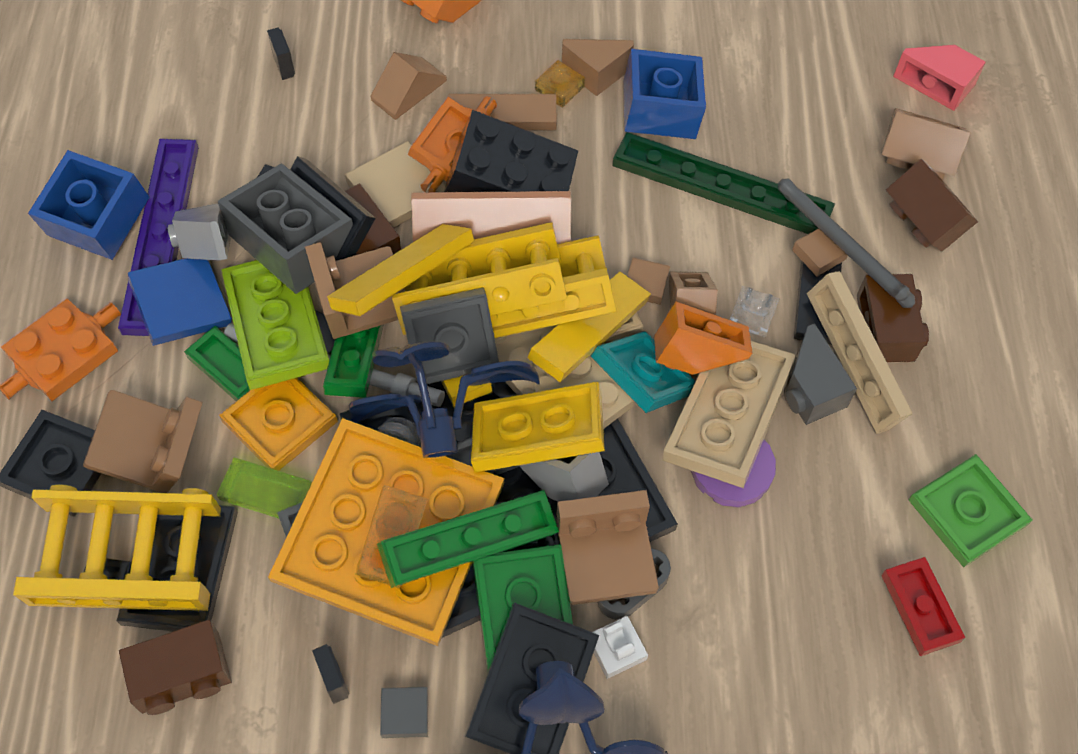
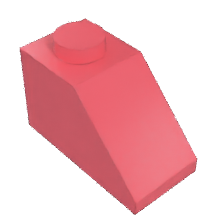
[893,45,986,111]

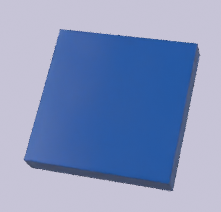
[128,258,232,346]

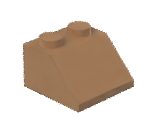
[881,108,971,180]

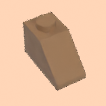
[669,271,718,315]

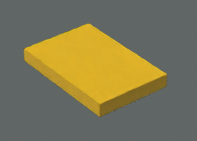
[471,382,605,473]

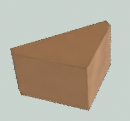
[561,39,634,96]
[371,52,447,120]

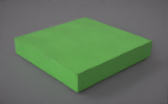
[909,454,1033,568]

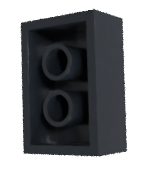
[444,110,578,192]

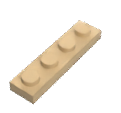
[807,271,913,434]

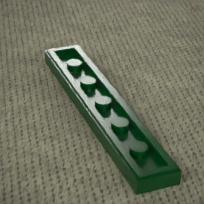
[612,132,835,234]

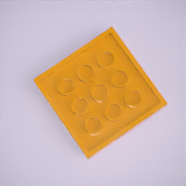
[268,418,504,646]

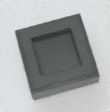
[380,687,428,738]

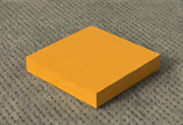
[219,378,338,475]

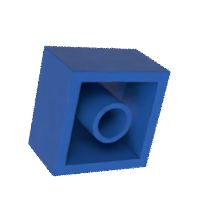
[623,49,706,139]
[28,150,150,260]

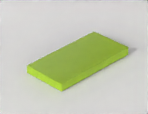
[221,260,329,390]

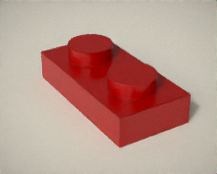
[881,557,966,656]

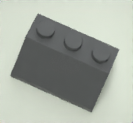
[218,163,353,294]

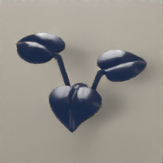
[349,342,540,458]
[519,661,668,754]

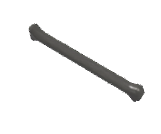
[778,178,915,308]

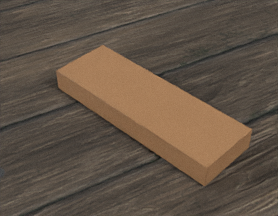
[449,94,557,130]

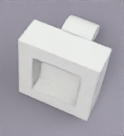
[593,616,648,679]

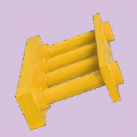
[392,222,567,335]
[490,235,616,338]
[13,485,221,611]

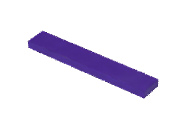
[118,139,199,336]

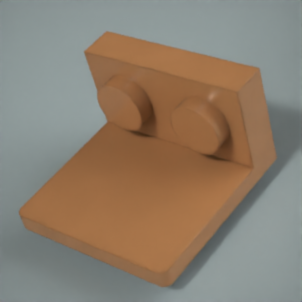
[305,242,405,339]
[83,390,203,493]
[556,490,659,605]

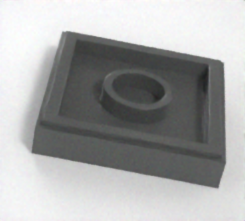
[400,287,499,384]

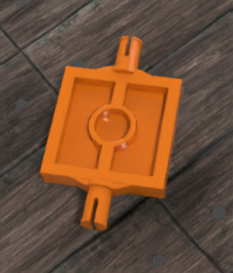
[408,96,497,193]
[0,298,121,401]

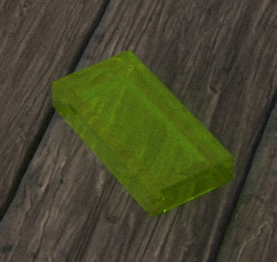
[217,457,312,518]

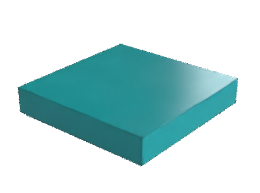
[591,331,696,413]

